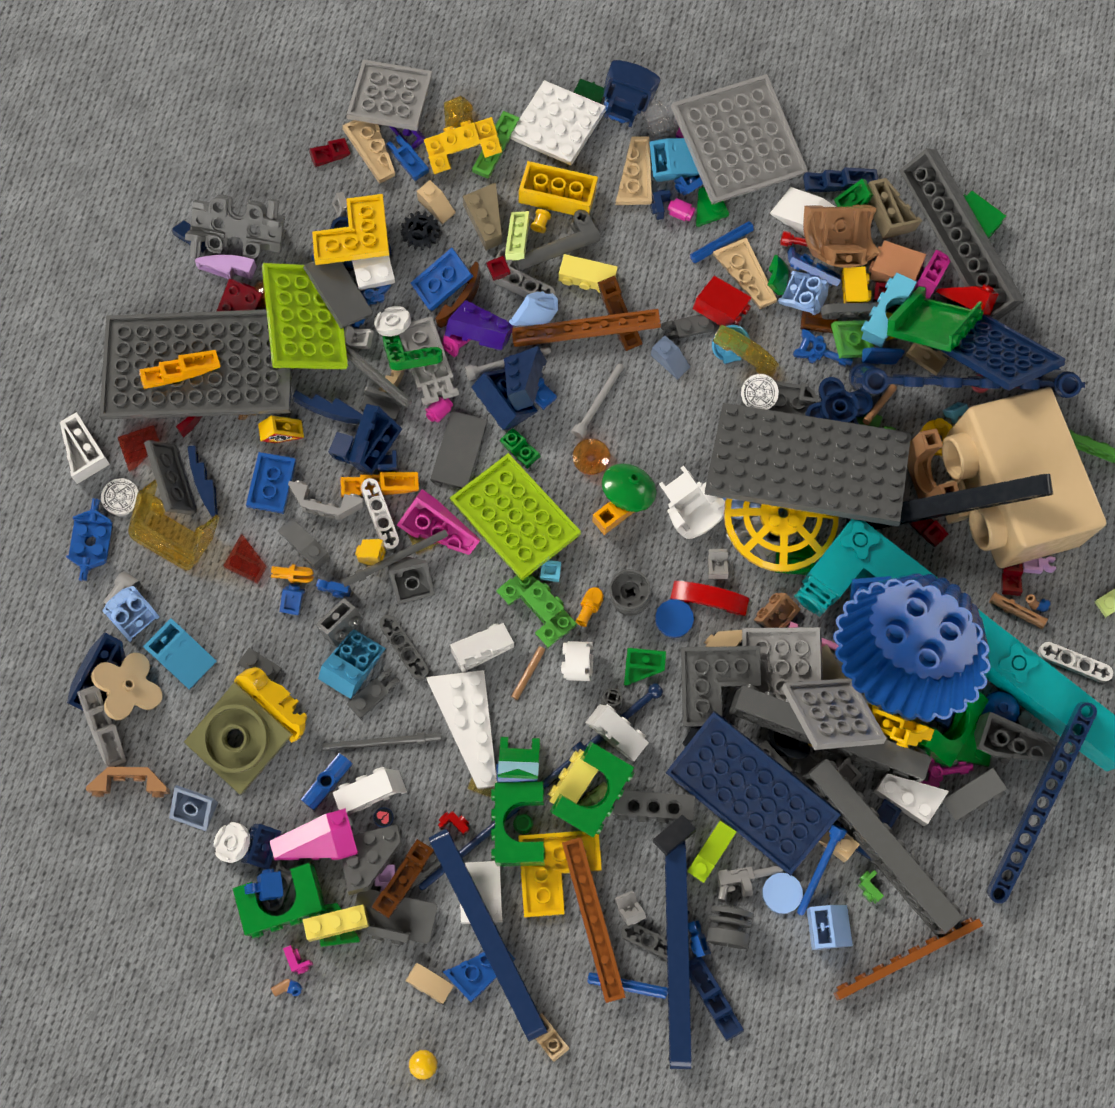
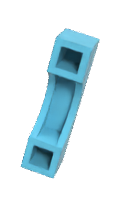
[861,272,917,348]

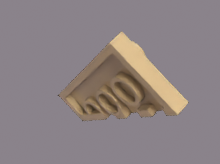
[343,120,395,184]
[615,136,652,205]

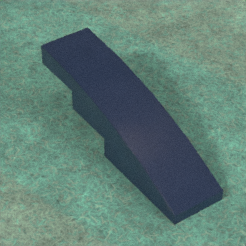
[803,167,878,192]
[292,390,363,425]
[187,445,218,521]
[689,957,744,1042]

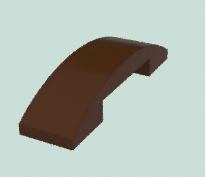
[435,261,481,328]
[598,275,643,351]
[372,839,434,919]

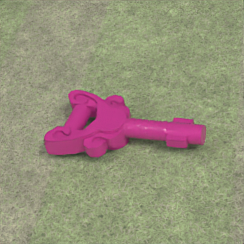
[919,758,974,788]

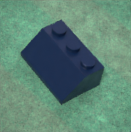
[471,369,538,430]

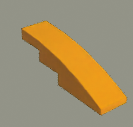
[139,350,220,389]
[340,472,419,498]

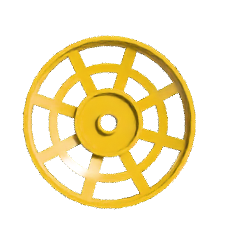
[724,498,839,572]

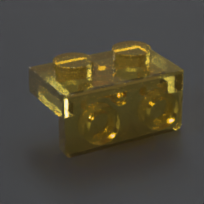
[444,96,474,129]

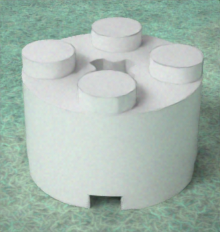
[561,641,593,681]

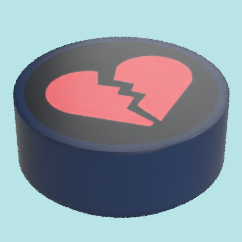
[373,807,394,828]

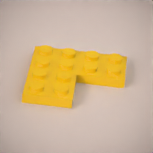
[312,194,389,265]
[518,831,602,918]

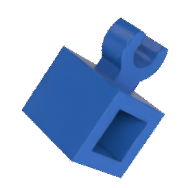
[244,869,283,901]

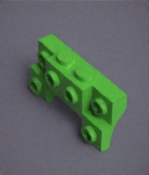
[496,574,577,648]

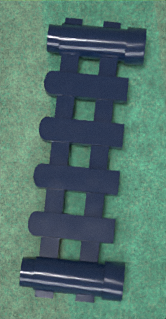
[848,363,1085,398]

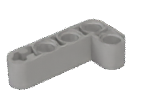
[490,247,555,298]

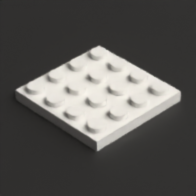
[510,80,606,165]

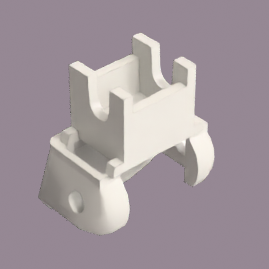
[659,466,725,539]

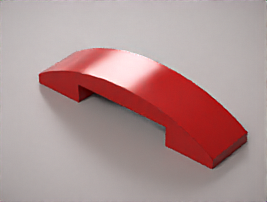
[670,581,749,616]

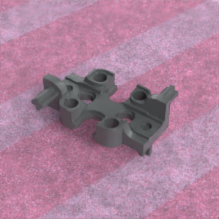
[185,195,285,259]

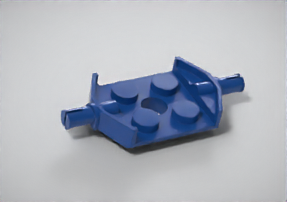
[66,498,113,581]

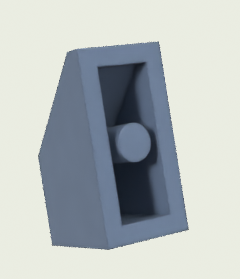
[651,336,690,380]

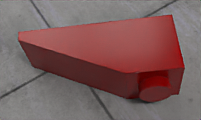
[936,284,999,315]

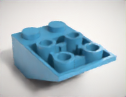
[650,138,699,182]
[143,618,217,690]
[318,629,386,699]

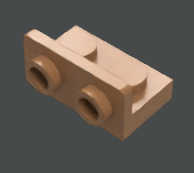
[754,592,801,628]

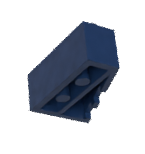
[504,346,547,411]
[347,404,402,474]

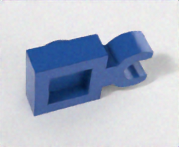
[316,579,351,599]
[688,920,711,958]

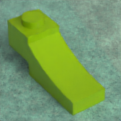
[687,821,736,883]

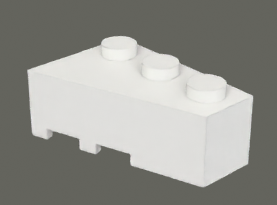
[60,412,110,484]
[450,623,514,673]
[585,704,649,761]
[333,767,407,815]
[873,774,949,826]

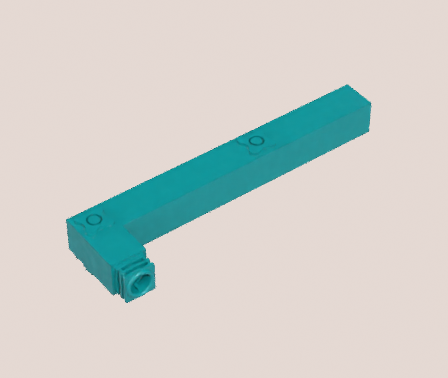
[794,519,1115,772]

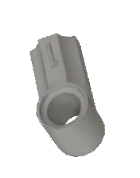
[103,571,141,604]

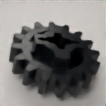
[400,211,440,250]

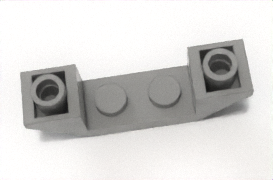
[288,480,364,520]

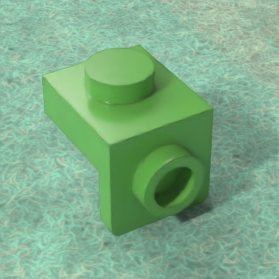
[858,870,884,903]

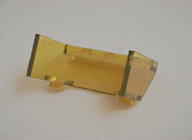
[128,480,220,570]

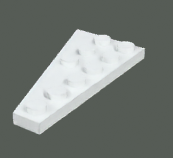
[426,670,497,789]

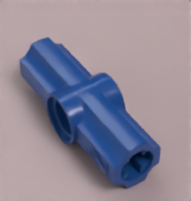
[301,753,353,811]

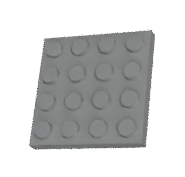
[347,59,432,131]
[742,627,823,700]
[782,678,887,750]

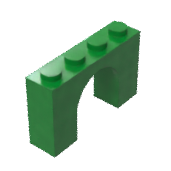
[917,691,989,768]
[550,741,634,838]
[491,782,545,867]
[232,863,327,939]

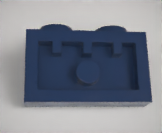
[241,824,281,870]

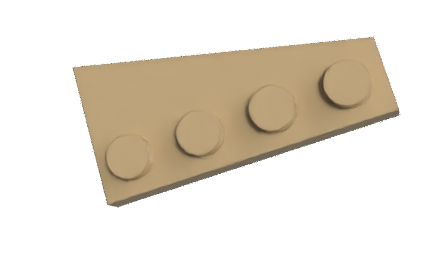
[713,238,777,309]

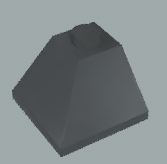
[388,557,435,604]

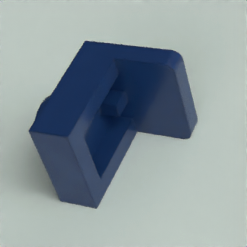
[650,190,671,220]

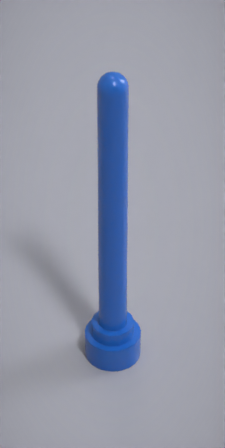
[797,824,847,915]

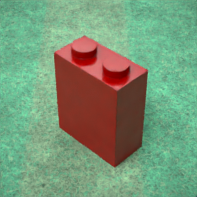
[692,275,752,327]

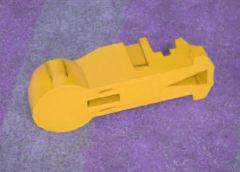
[234,667,307,743]

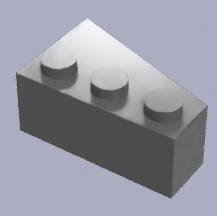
[943,768,1008,822]

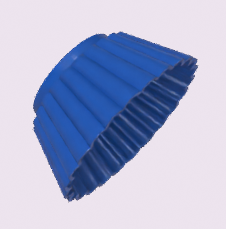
[833,573,991,722]

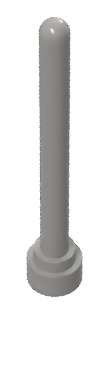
[464,346,551,381]
[571,364,624,440]

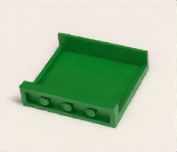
[887,286,983,352]

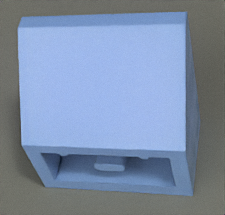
[807,905,853,950]

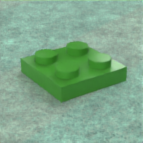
[831,320,874,358]

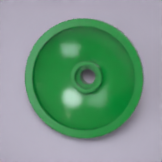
[602,463,657,512]

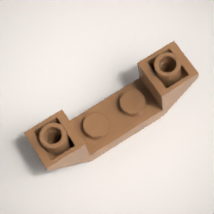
[86,767,170,798]

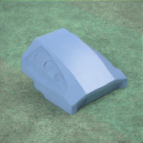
[778,271,829,315]
[509,291,558,326]
[103,586,159,642]

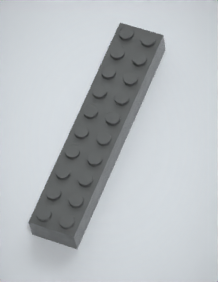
[899,148,1024,321]
[728,684,932,782]
[802,759,963,934]

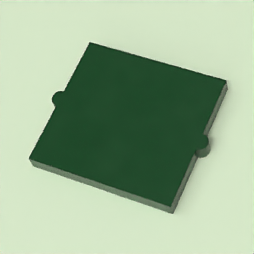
[573,78,604,103]

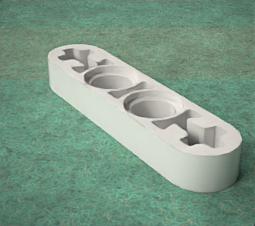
[361,478,399,550]
[1038,642,1113,683]

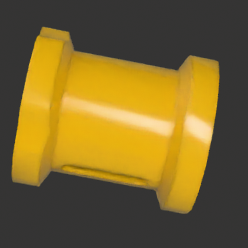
[530,209,551,233]

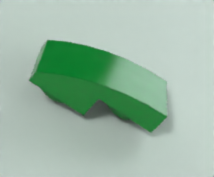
[767,255,789,295]
[499,428,541,469]

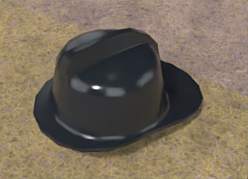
[768,729,810,759]

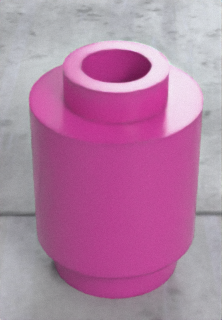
[667,198,696,222]
[425,396,453,422]

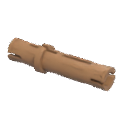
[989,592,1048,629]

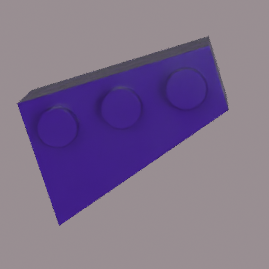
[444,300,514,350]

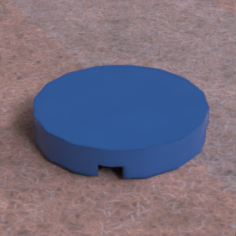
[655,599,694,638]

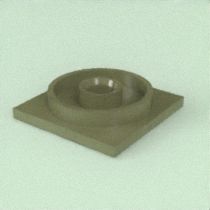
[184,682,293,795]

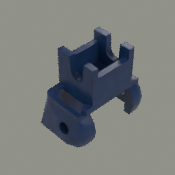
[603,60,661,127]

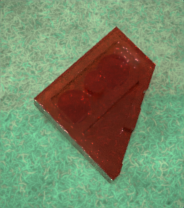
[117,425,160,472]
[223,534,267,584]

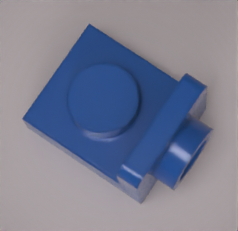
[674,176,703,196]
[535,378,557,410]
[279,584,305,615]

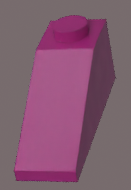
[913,249,950,299]

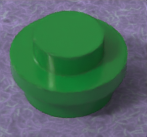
[513,814,533,834]

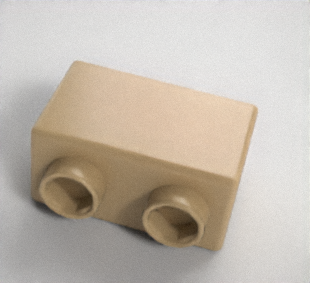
[942,387,1106,568]

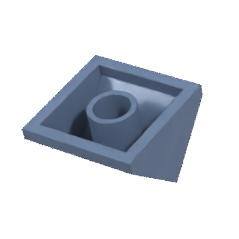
[169,785,218,831]

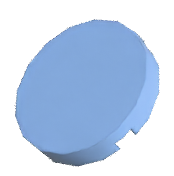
[762,873,803,914]

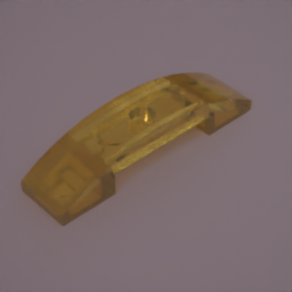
[713,325,779,378]

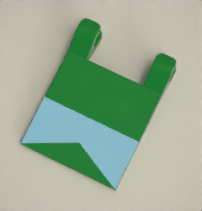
[498,737,540,779]

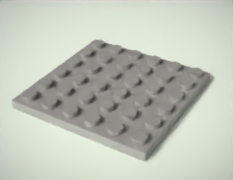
[671,74,808,204]

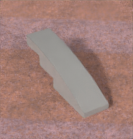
[77,685,126,768]

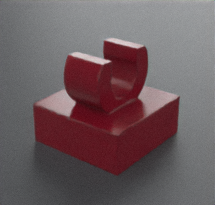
[486,256,511,281]

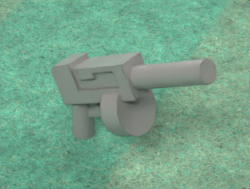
[716,866,783,902]

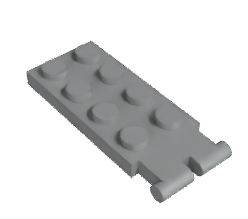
[399,316,459,406]

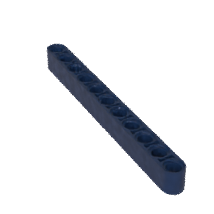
[987,702,1097,904]
[428,828,548,1042]
[665,841,692,1069]

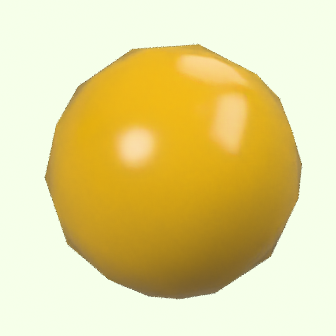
[409,1050,437,1080]

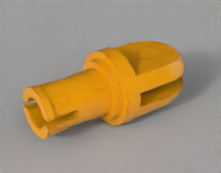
[271,564,314,584]
[576,587,604,627]

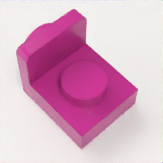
[442,334,471,357]
[283,945,313,975]

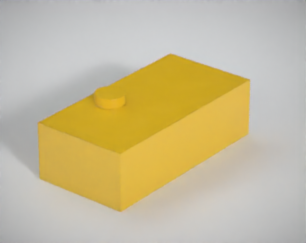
[518,161,598,215]

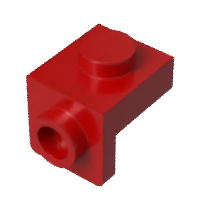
[438,811,470,836]

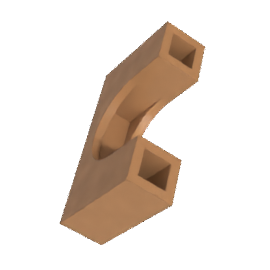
[907,429,959,499]

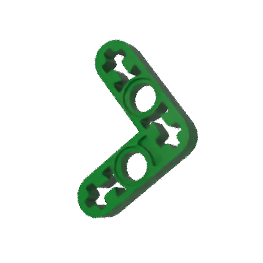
[383,335,443,371]

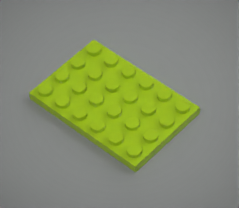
[262,263,348,369]
[450,453,581,581]

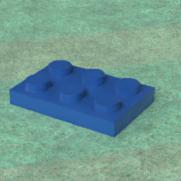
[411,248,473,311]
[246,452,296,514]

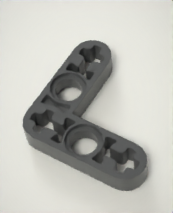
[621,903,693,959]

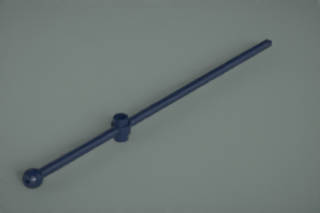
[419,683,663,890]

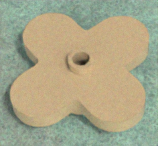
[91,653,162,720]

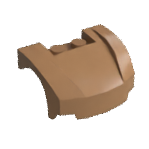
[803,205,882,268]

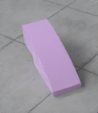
[195,255,257,279]

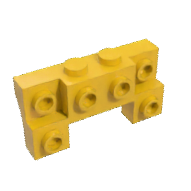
[423,117,503,174]
[867,703,934,748]

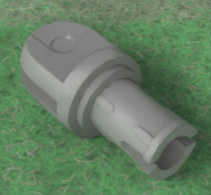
[726,516,763,544]

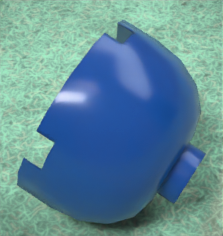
[981,691,1020,723]

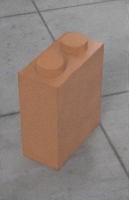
[869,240,926,283]

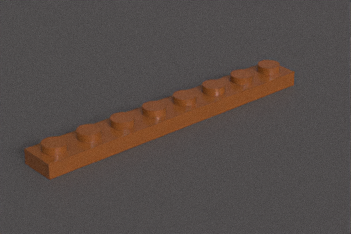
[512,309,661,347]
[562,837,626,1003]
[833,917,983,1001]

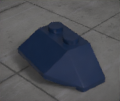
[67,632,126,711]

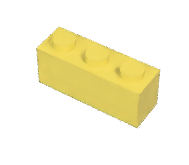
[559,254,617,293]
[547,749,598,804]
[303,904,370,942]

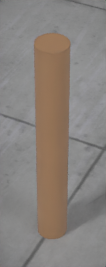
[863,384,897,425]
[511,646,545,700]

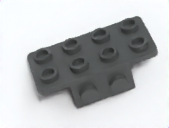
[355,889,437,945]

